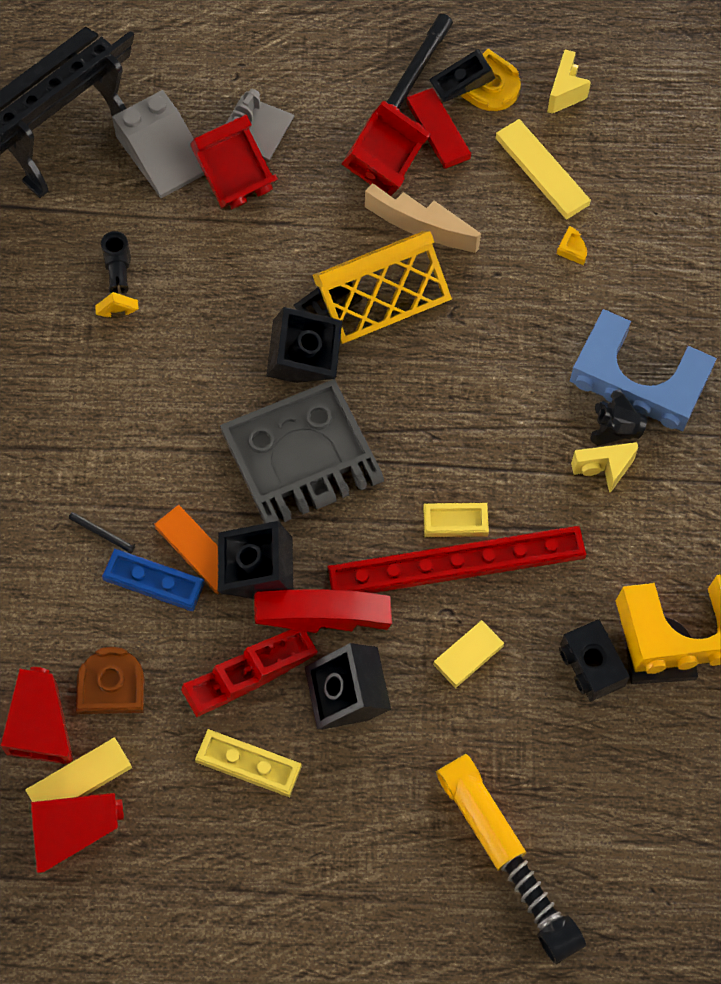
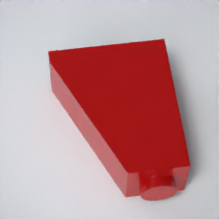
[1,667,73,765]
[31,793,124,873]

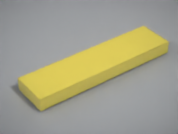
[495,119,591,220]

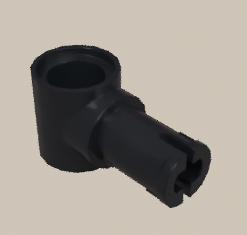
[101,231,131,294]

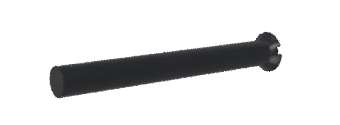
[69,512,135,554]

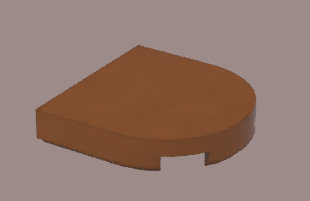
[76,647,145,714]

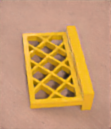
[312,231,452,344]

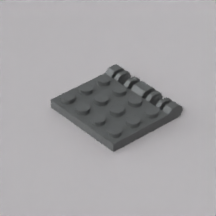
[220,379,384,523]

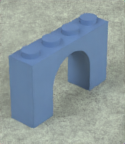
[570,309,717,431]

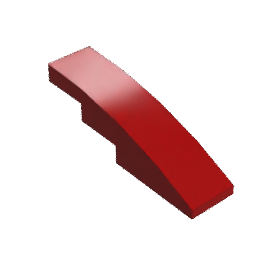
[254,589,392,633]
[181,629,318,717]

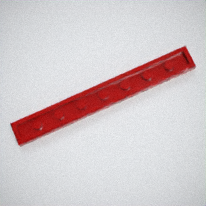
[327,525,587,593]

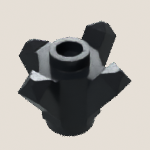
[590,389,647,446]

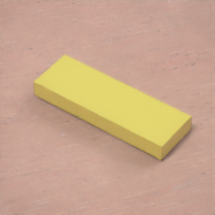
[195,729,302,798]
[25,737,132,802]

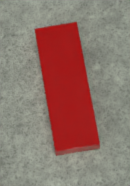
[406,87,471,169]

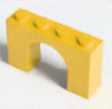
[615,575,721,674]

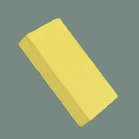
[423,503,489,537]
[433,620,504,688]

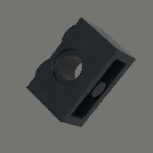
[559,619,630,702]

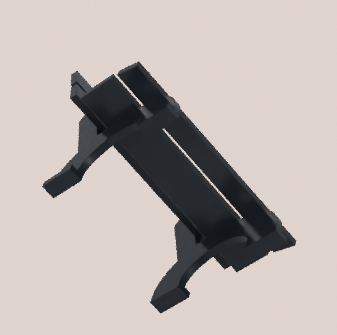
[0,27,135,198]

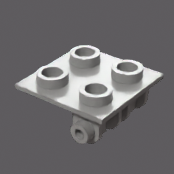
[226,89,295,161]

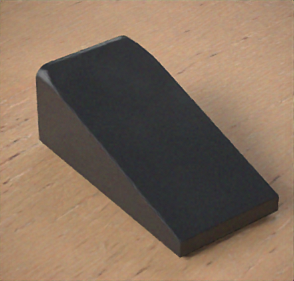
[429,49,496,103]

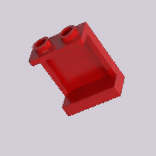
[341,101,431,196]
[190,114,278,209]

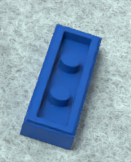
[102,548,205,612]

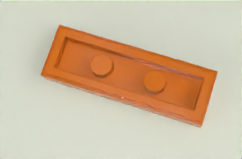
[154,505,219,595]

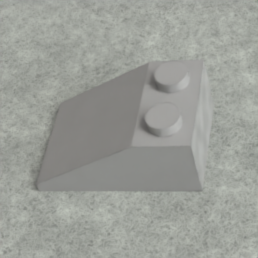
[112,90,205,198]

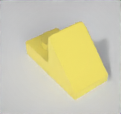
[547,50,591,113]
[571,442,638,492]

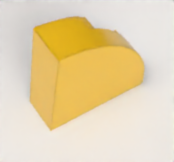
[556,226,587,266]
[95,292,139,317]

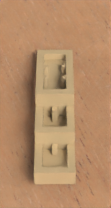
[365,183,481,253]

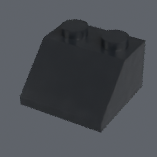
[266,307,342,383]
[218,521,294,599]
[305,643,391,730]

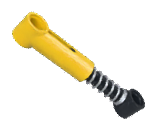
[436,754,586,964]

